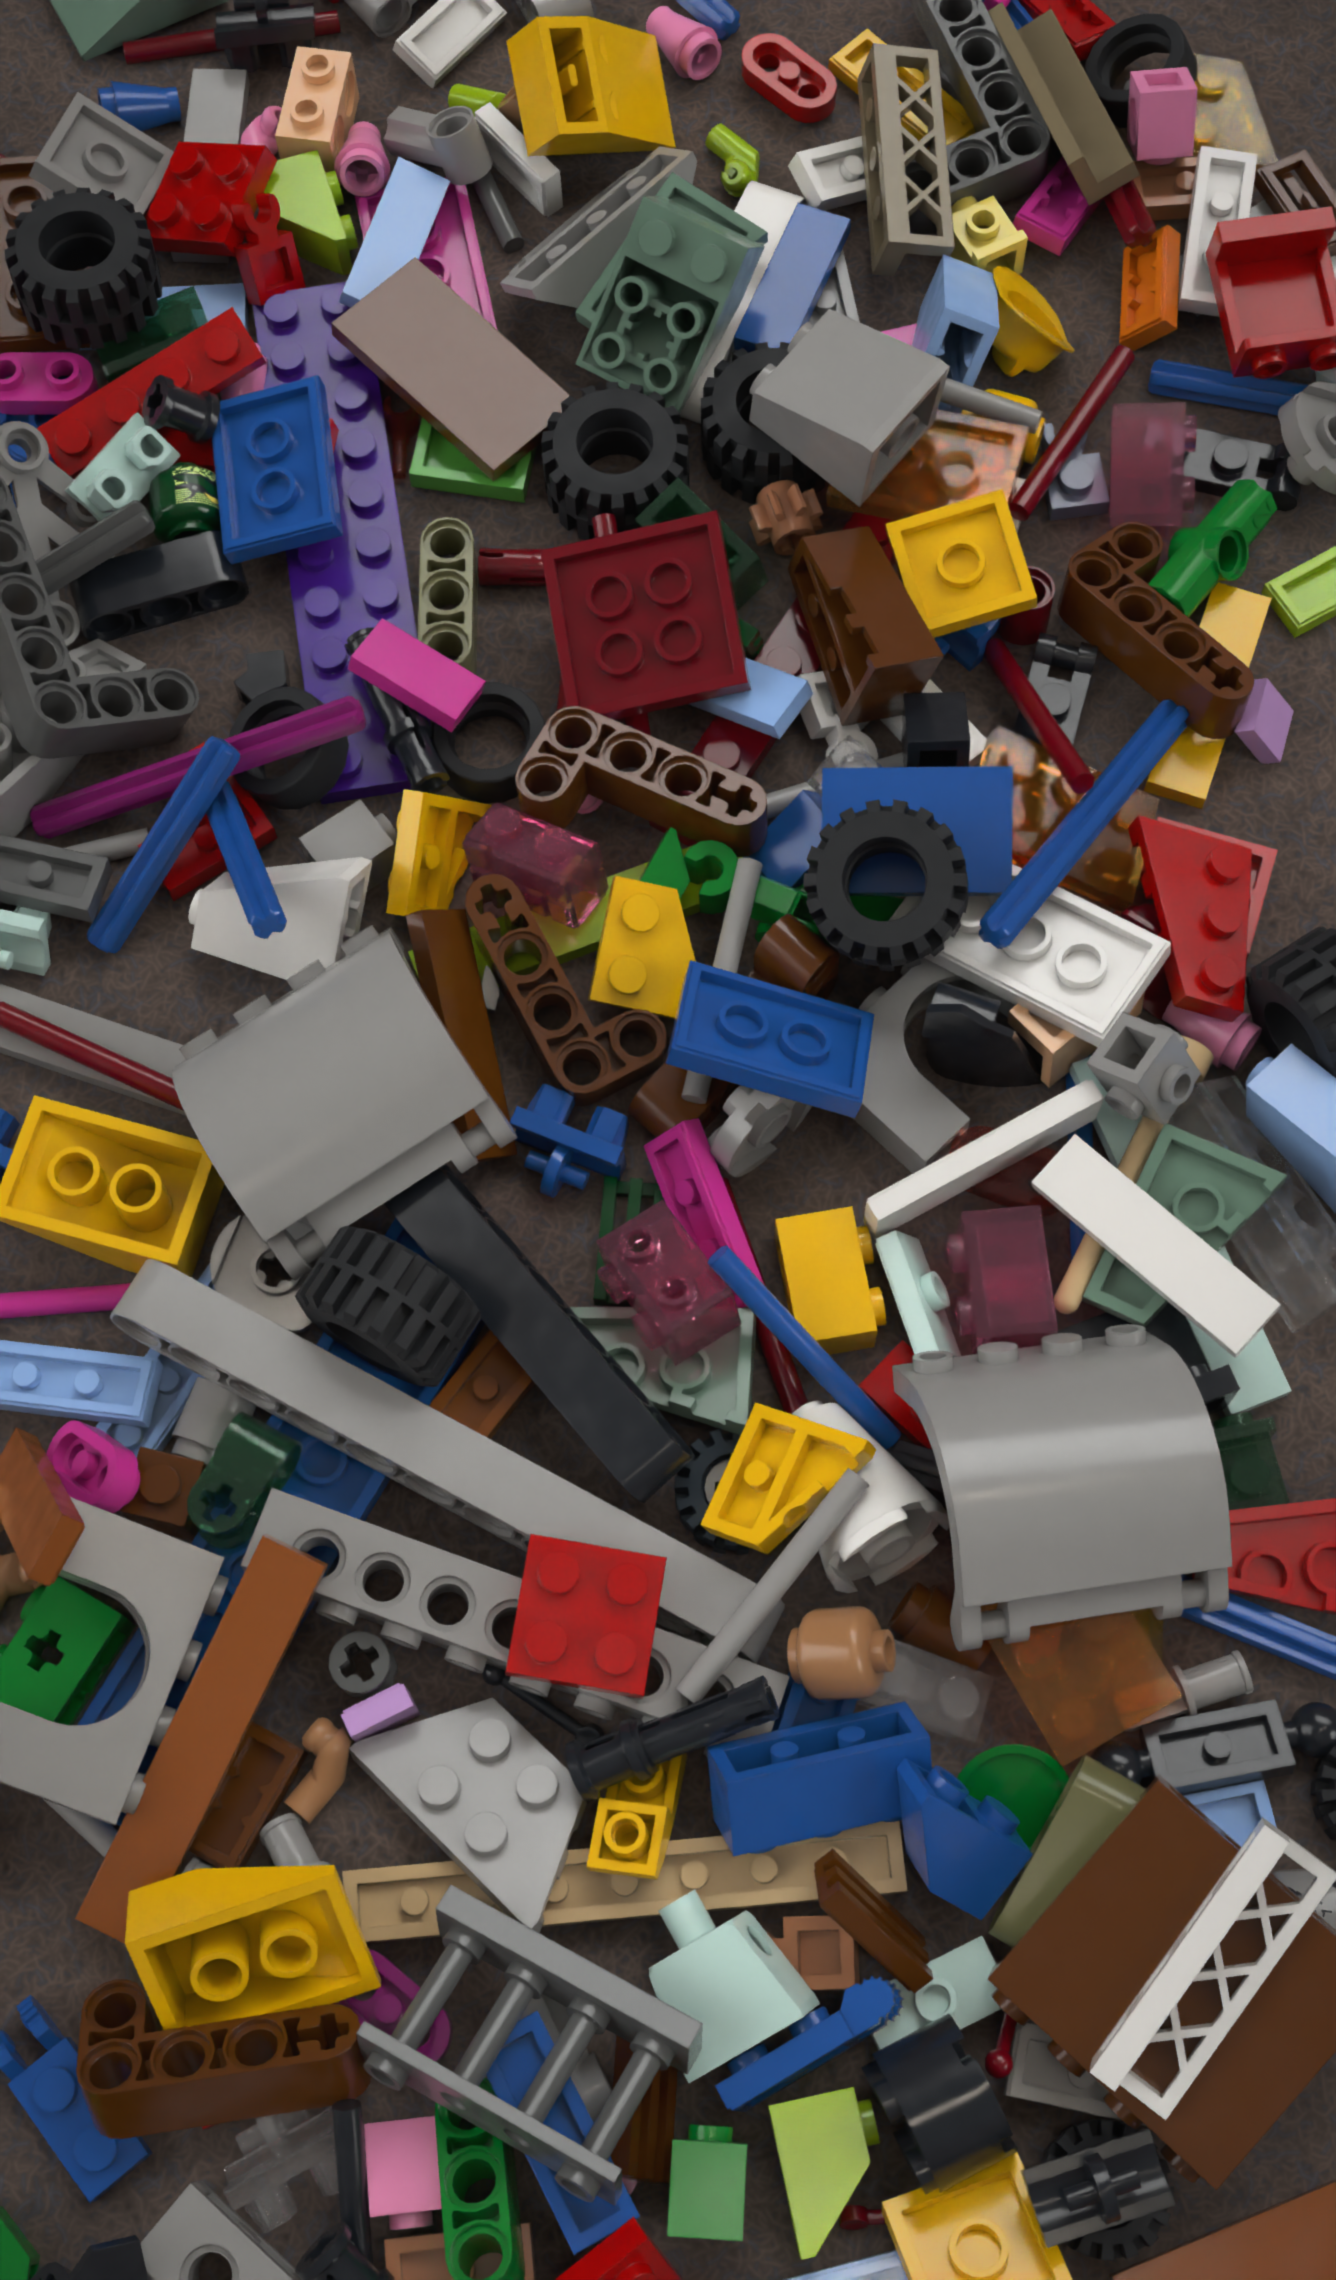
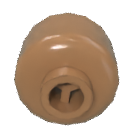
[787,1606,896,1700]

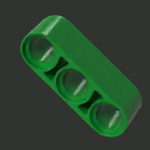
[434,2077,525,2280]

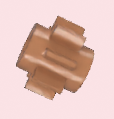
[749,480,823,555]

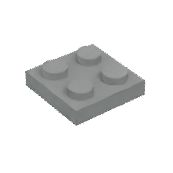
[29,92,174,216]

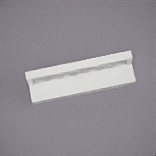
[1090,1817,1336,2120]

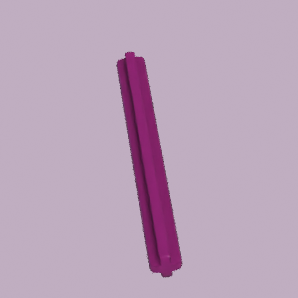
[30,696,366,839]

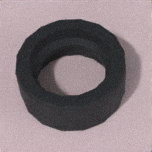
[1085,13,1197,128]
[432,682,545,803]
[229,687,349,810]

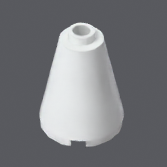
[792,1400,949,1593]

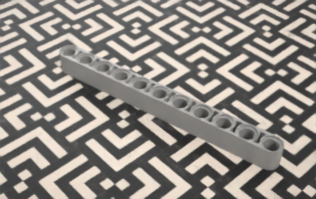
[110,1259,785,1664]

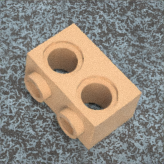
[275,46,360,172]

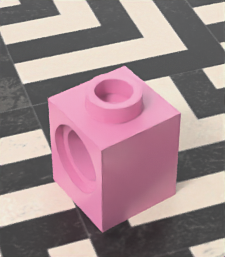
[1127,67,1198,165]
[364,2116,442,2230]

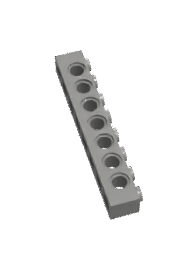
[241,1488,790,1757]

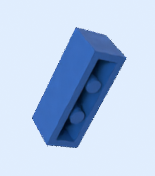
[707,1701,932,1857]

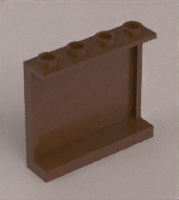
[988,1774,1336,2190]

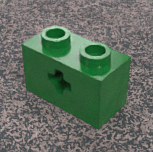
[0,1576,136,1725]
[667,2124,747,2241]

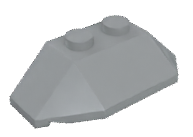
[500,146,697,308]

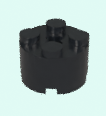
[861,2013,1019,2195]

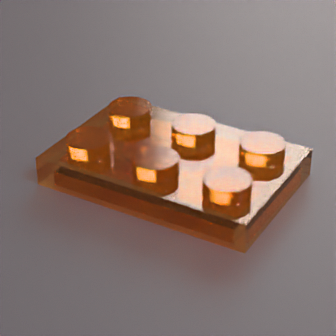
[826,409,1029,521]
[979,726,1160,912]
[954,1583,1183,1767]

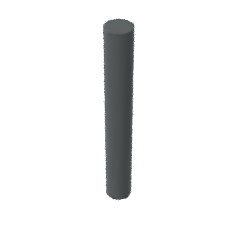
[472,170,524,254]

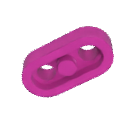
[0,352,98,415]
[47,1420,140,1514]

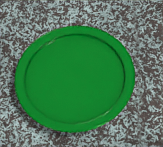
[957,1744,1069,1850]

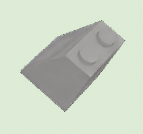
[749,309,950,507]

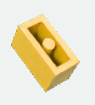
[774,1206,886,1355]

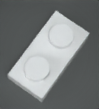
[788,136,867,211]

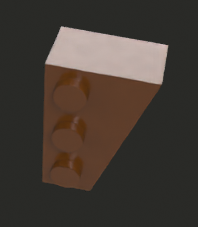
[787,526,944,726]

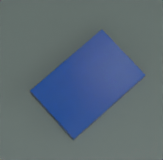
[212,375,343,564]
[821,766,1013,896]
[666,960,874,1118]

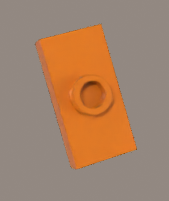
[1119,225,1181,351]

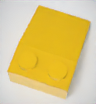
[0,1095,225,1278]
[125,1865,381,2030]

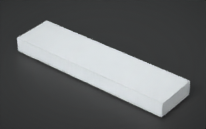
[863,1080,1104,1240]
[1031,1134,1281,1358]

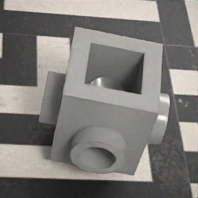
[1086,1012,1201,1125]

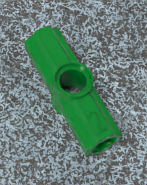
[1148,479,1277,618]

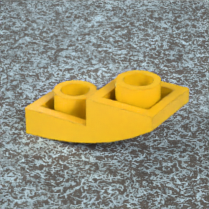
[586,1753,687,1880]

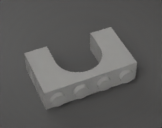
[851,958,1016,1174]
[0,1497,229,1825]

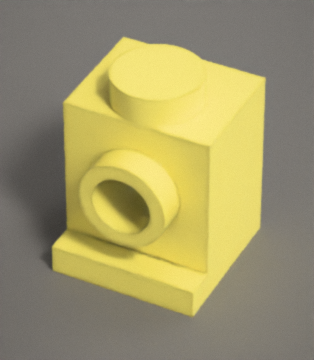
[950,195,1028,274]

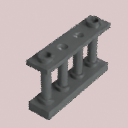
[356,1885,703,2206]

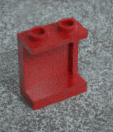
[1205,206,1336,379]

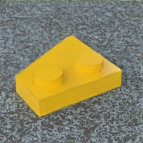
[386,789,492,916]
[588,875,696,1019]
[700,1402,876,1555]

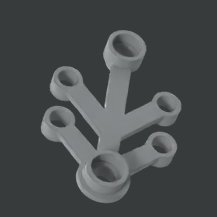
[0,421,115,647]

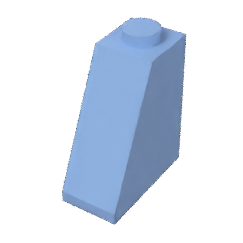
[912,254,1000,432]
[1245,1043,1336,1214]

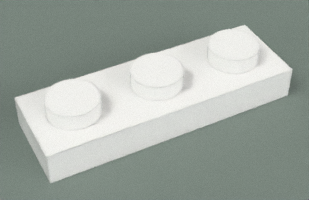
[1178,146,1258,317]

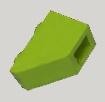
[264,150,359,275]

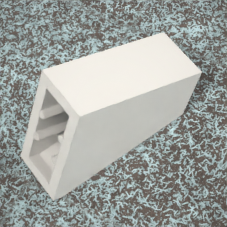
[188,857,372,980]

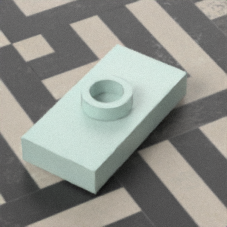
[875,1230,961,1357]
[872,1936,1001,2050]

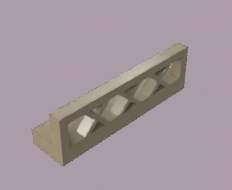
[988,2,1140,206]
[857,43,955,276]

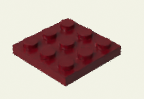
[541,510,751,720]

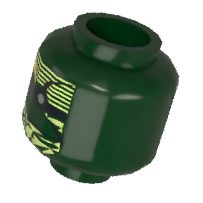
[148,462,221,543]

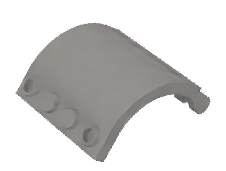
[172,925,518,1280]
[892,1324,1232,1651]

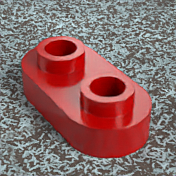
[741,33,837,123]

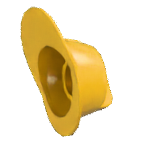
[992,265,1075,377]

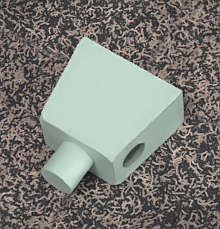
[649,1890,820,2083]

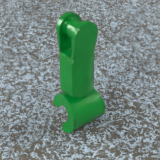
[684,840,830,945]

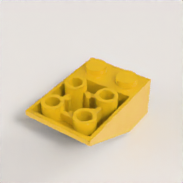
[506,16,676,156]

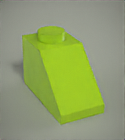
[768,2087,880,2260]

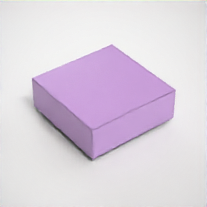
[1234,678,1294,764]
[341,1683,421,1742]

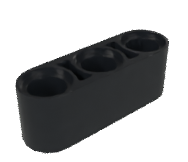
[69,530,249,642]

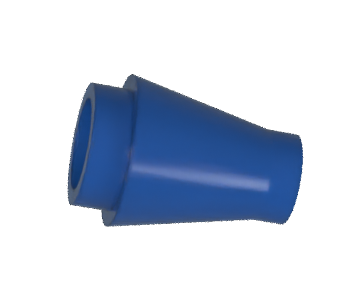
[97,81,181,132]

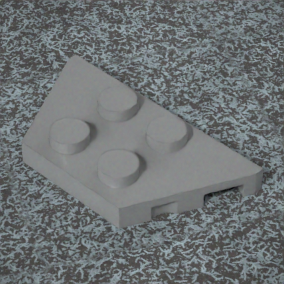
[349,1697,587,1933]

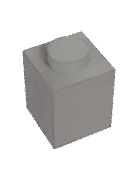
[299,799,397,891]

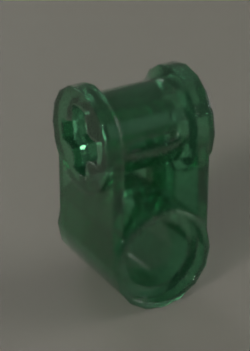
[187,1411,303,1550]

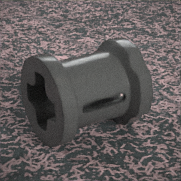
[329,1631,398,1700]

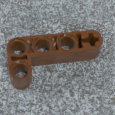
[1057,522,1255,739]
[515,706,767,857]
[465,874,667,1106]
[627,914,840,1138]
[76,1979,372,2139]

